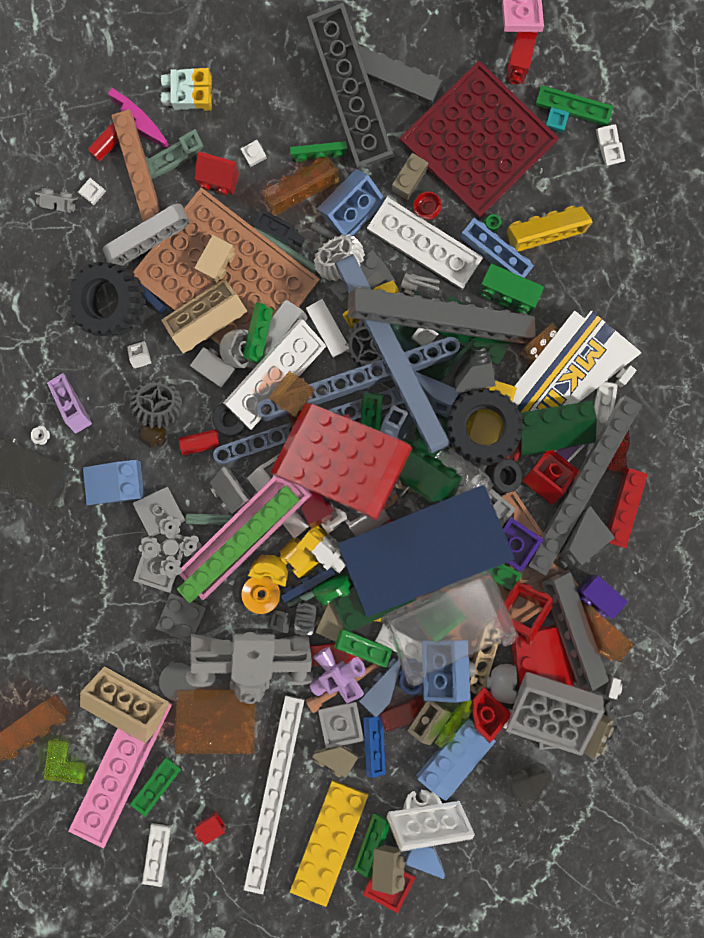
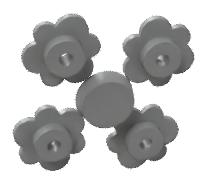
[138,516,202,578]

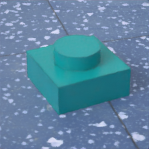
[546,107,570,133]

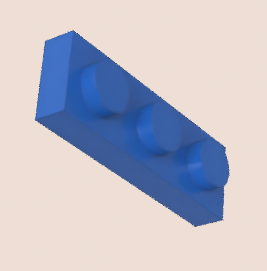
[364,715,386,778]

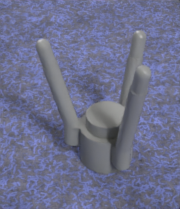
[401,273,440,296]

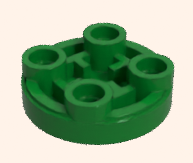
[313,574,351,605]

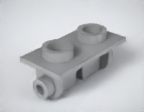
[35,188,78,213]

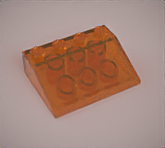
[175,690,256,754]

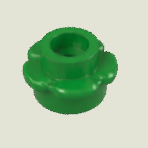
[483,214,502,233]

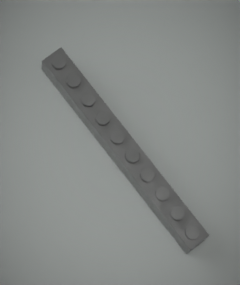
[348,286,535,344]
[526,395,642,576]

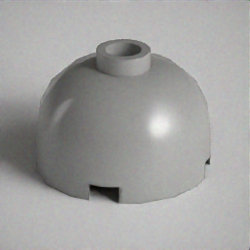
[220,330,253,368]
[486,664,517,703]

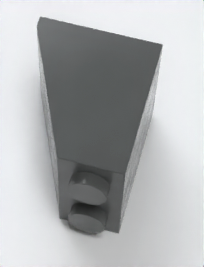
[556,506,615,571]

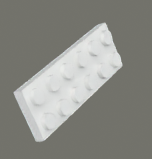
[367,197,483,290]
[223,319,326,430]

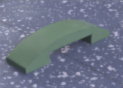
[145,129,204,179]

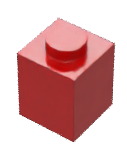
[194,811,227,846]

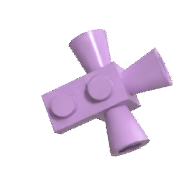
[310,647,365,703]

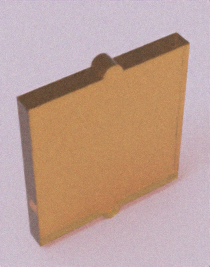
[269,371,315,417]

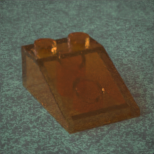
[582,603,635,663]

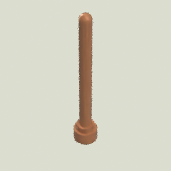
[305,663,381,714]

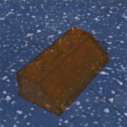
[261,157,339,216]
[0,694,70,762]

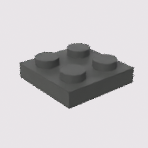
[156,593,207,643]

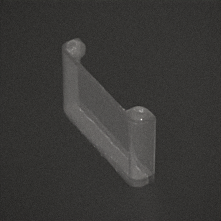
[383,570,519,686]

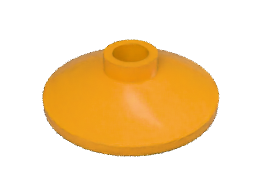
[242,576,280,614]

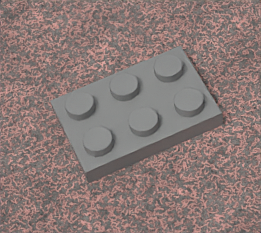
[133,533,185,593]

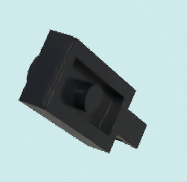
[253,209,305,247]

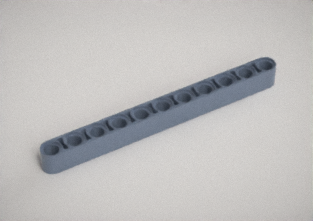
[335,254,449,454]
[257,337,460,421]
[213,387,405,465]

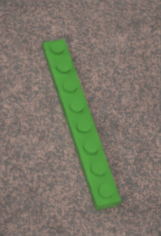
[177,485,301,604]

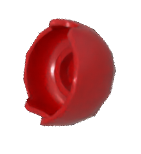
[413,191,442,220]

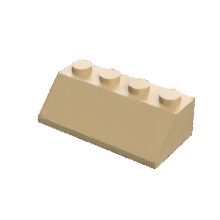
[161,278,247,353]
[80,666,169,743]

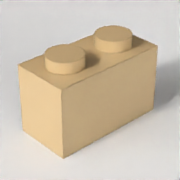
[194,235,236,283]

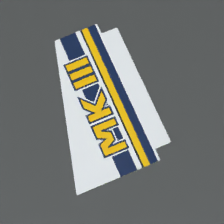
[513,311,641,412]

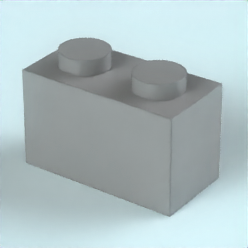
[190,347,237,390]

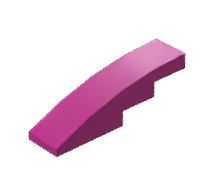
[108,88,169,149]

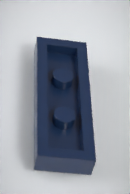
[281,567,336,603]

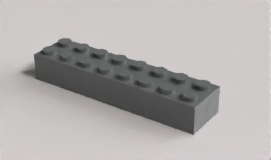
[307,3,394,169]

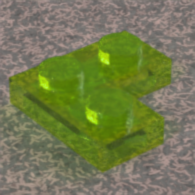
[435,700,472,748]
[43,739,86,784]

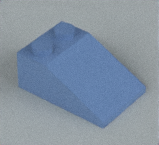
[83,460,144,505]

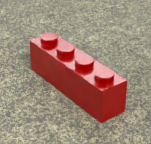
[607,468,648,548]

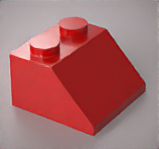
[195,151,239,196]
[522,450,579,505]

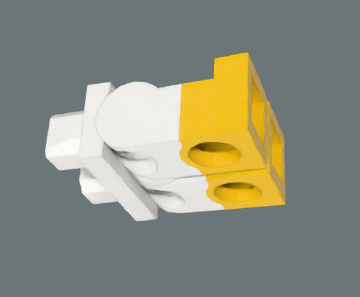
[297,525,346,573]

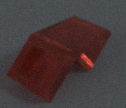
[606,431,630,473]
[379,696,424,732]

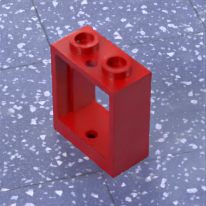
[505,32,537,85]
[494,581,553,645]

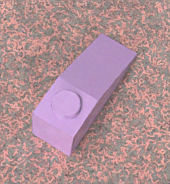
[47,373,92,434]

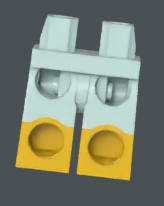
[161,68,212,111]

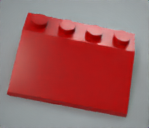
[511,625,574,697]

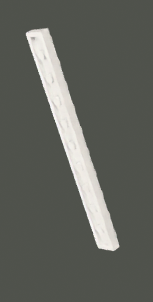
[244,695,305,894]

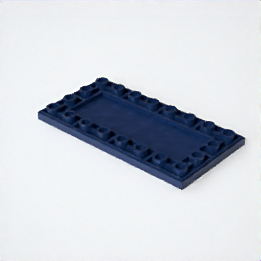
[338,484,515,617]

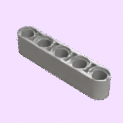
[103,204,190,265]

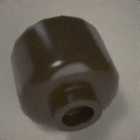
[138,424,167,448]

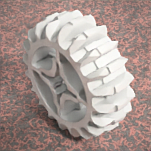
[313,234,365,282]

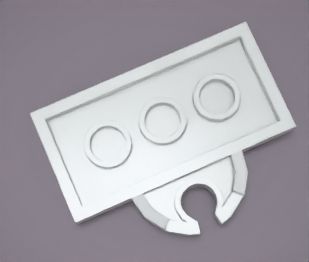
[387,790,475,851]

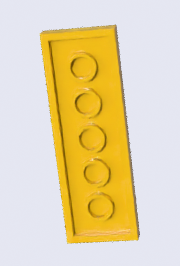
[290,780,368,907]

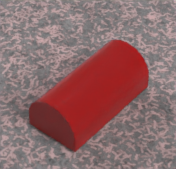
[88,122,119,162]
[179,429,221,456]

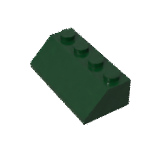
[519,400,597,456]
[398,439,463,502]

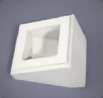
[127,341,151,368]

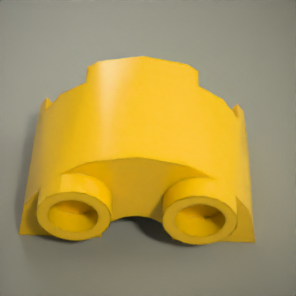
[279,537,321,578]
[248,554,288,586]

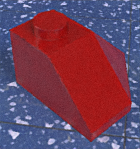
[472,687,511,743]

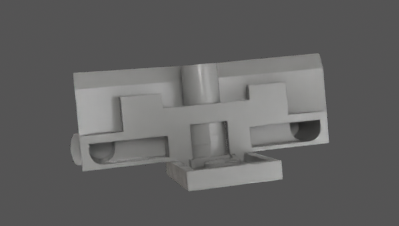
[186,632,314,704]

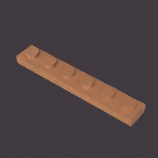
[112,109,161,222]

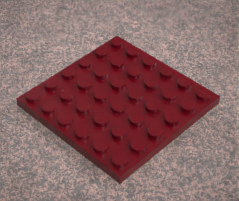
[399,61,559,219]

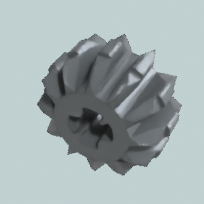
[294,603,316,636]

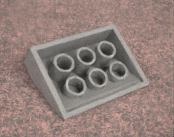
[506,672,604,756]

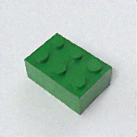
[478,263,544,315]

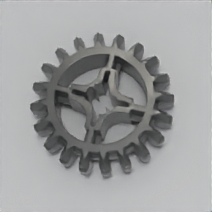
[345,320,382,367]
[129,379,182,429]

